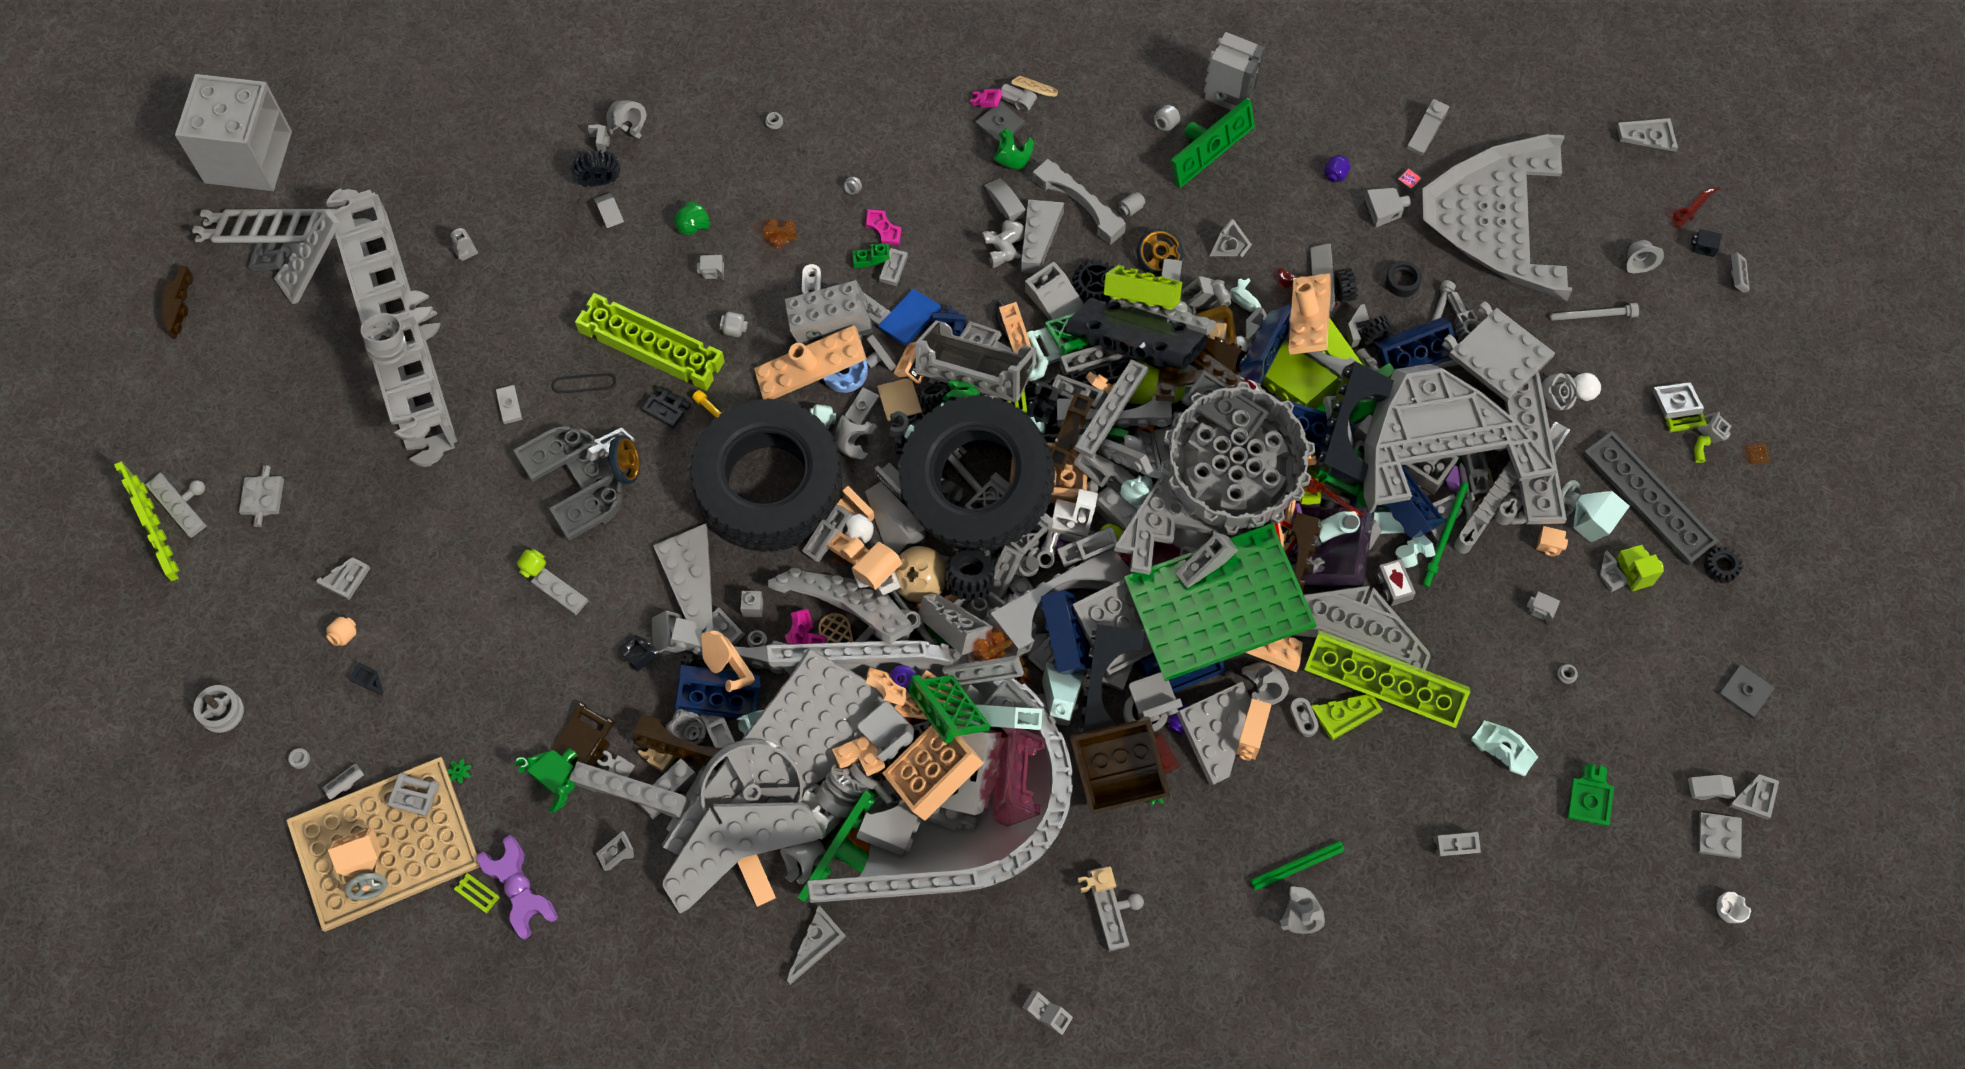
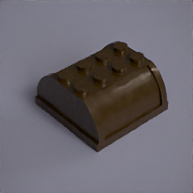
[1070,716,1170,814]

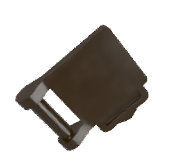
[552,702,615,767]

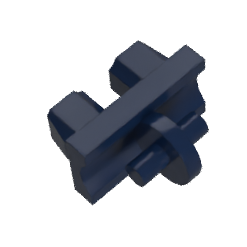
[932,305,966,335]

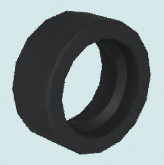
[1385,261,1422,297]

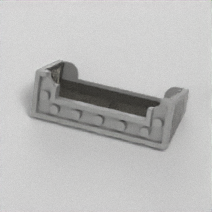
[915,321,1036,402]

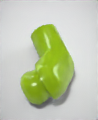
[1694,435,1711,463]

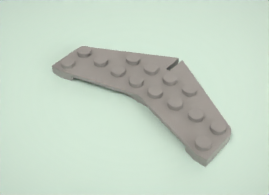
[768,568,911,643]
[1295,586,1430,670]
[663,803,824,913]

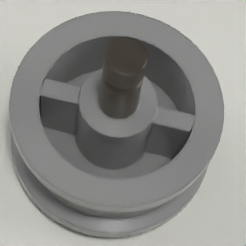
[193,685,244,733]

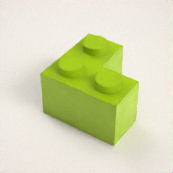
[1616,545,1664,592]

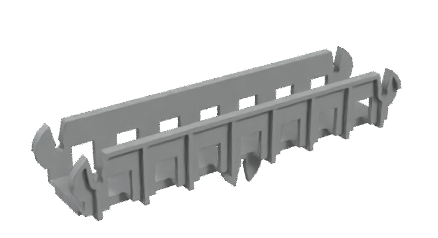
[326,188,458,467]

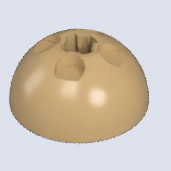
[895,546,946,604]

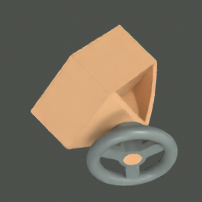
[328,827,387,900]

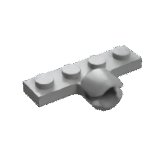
[1120,429,1162,479]

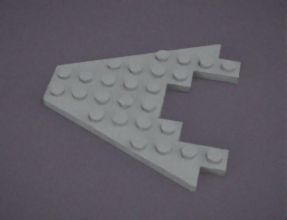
[1114,464,1251,575]

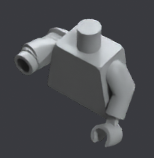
[1180,276,1231,309]

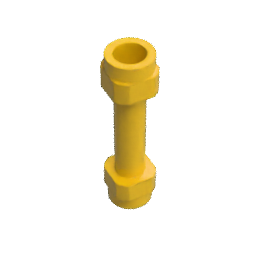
[692,390,721,418]

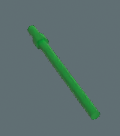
[1422,482,1469,588]

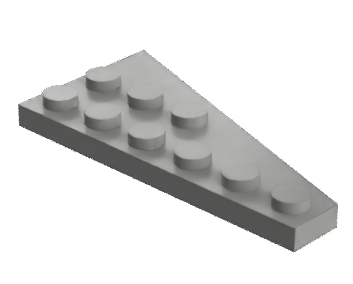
[653,523,714,633]

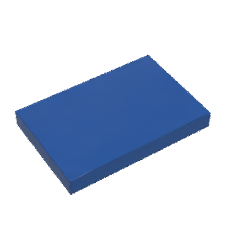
[878,289,942,347]

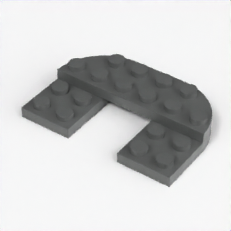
[513,426,623,541]

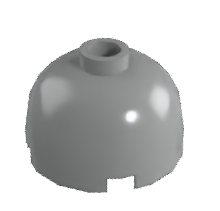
[1541,373,1577,411]

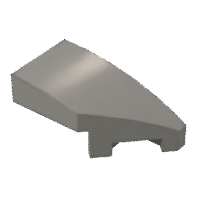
[1600,550,1628,592]

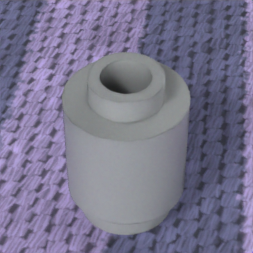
[1118,192,1145,217]

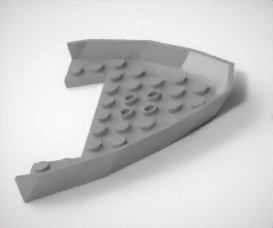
[1423,134,1572,301]
[1364,364,1557,513]

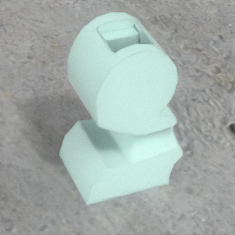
[1396,535,1436,568]

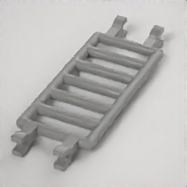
[192,209,355,243]

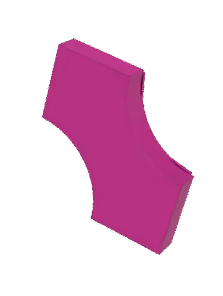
[866,209,901,246]
[785,609,814,645]

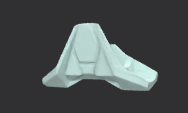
[1471,720,1538,776]

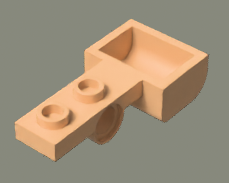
[827,532,902,590]

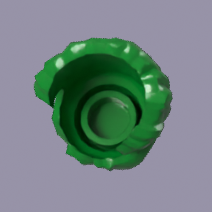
[673,202,710,235]

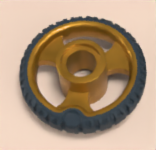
[1136,228,1183,275]
[608,435,640,484]

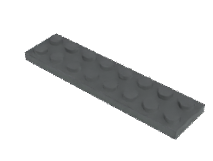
[1583,431,1719,565]

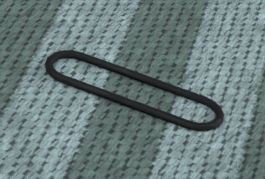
[552,373,617,393]

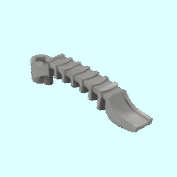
[1495,421,1570,525]
[1454,459,1518,554]

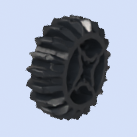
[571,150,620,187]
[1072,259,1115,303]

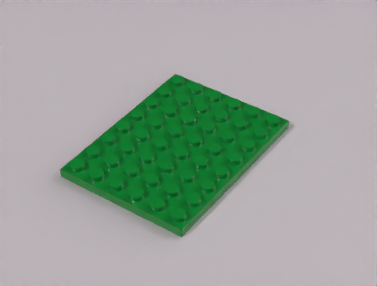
[1124,523,1317,681]

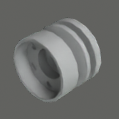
[361,313,407,365]
[816,763,869,818]

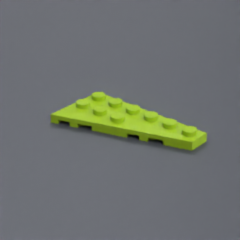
[114,461,179,582]

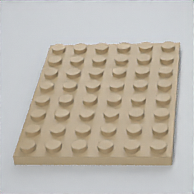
[287,757,481,932]

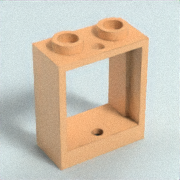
[1236,698,1271,761]

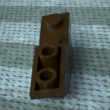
[162,266,193,339]

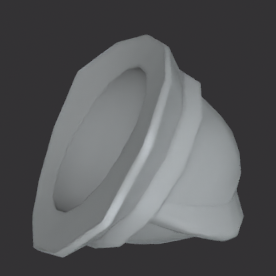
[1626,240,1664,273]

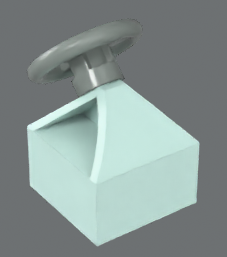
[1561,480,1629,542]

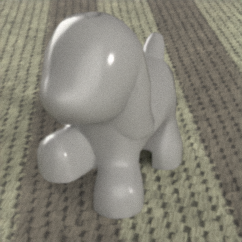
[982,220,1025,268]

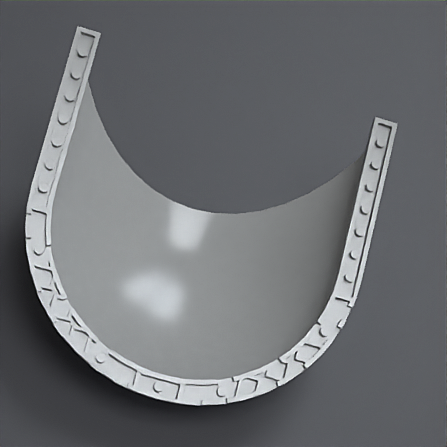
[766,641,1073,903]

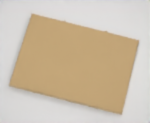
[877,378,922,421]

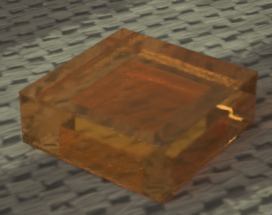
[1746,443,1771,465]

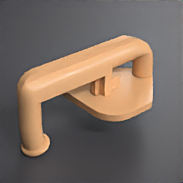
[701,630,755,692]

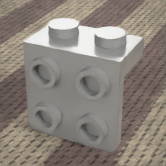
[1129,672,1183,722]
[858,701,914,762]

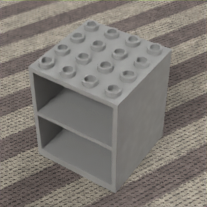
[175,74,292,191]

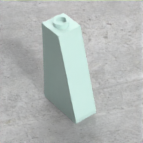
[1042,662,1085,721]
[959,705,1042,730]

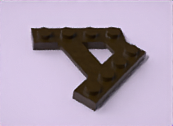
[1156,350,1245,402]

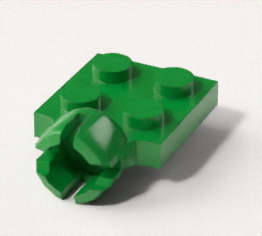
[1567,764,1614,827]

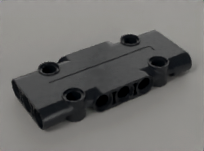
[1066,298,1207,370]

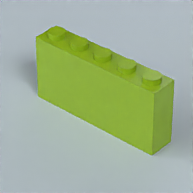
[1240,342,1339,409]

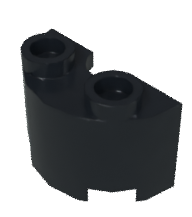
[1027,381,1062,425]
[618,635,660,672]

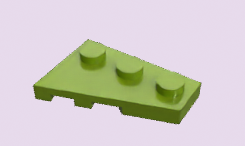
[1311,694,1383,741]

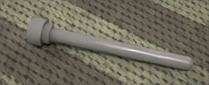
[1432,280,1456,321]
[1549,303,1639,321]

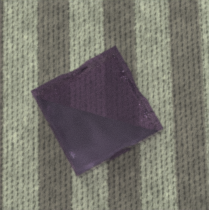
[1287,507,1374,588]

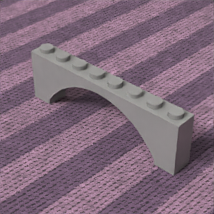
[987,547,1133,657]
[856,711,951,857]

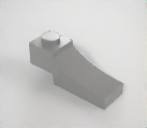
[1407,99,1449,156]
[802,504,854,562]

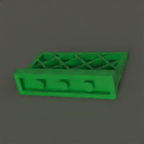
[1044,313,1100,357]
[908,675,991,744]

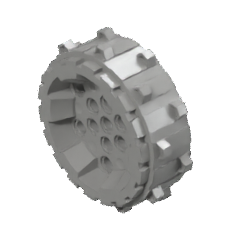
[1161,382,1315,535]

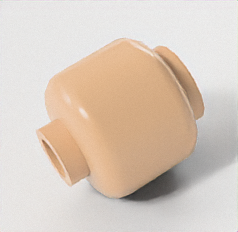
[326,617,356,646]

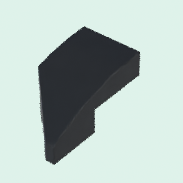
[349,663,383,695]

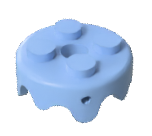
[823,360,868,393]

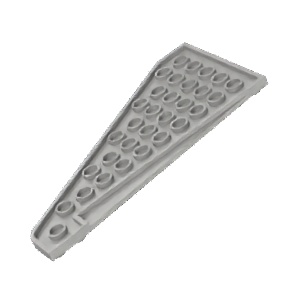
[662,648,897,855]

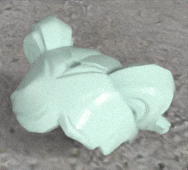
[1120,475,1153,511]

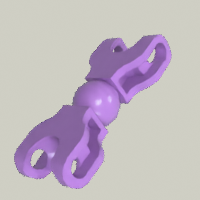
[477,835,558,940]

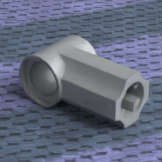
[1001,84,1037,113]

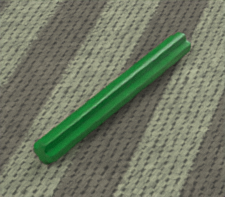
[1251,841,1344,890]

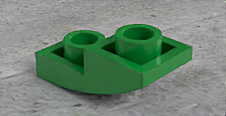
[853,244,890,268]

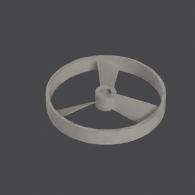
[699,739,803,822]

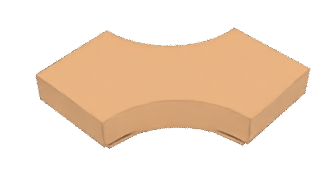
[866,667,906,706]

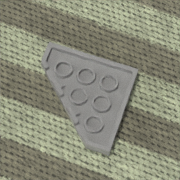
[1176,682,1250,786]

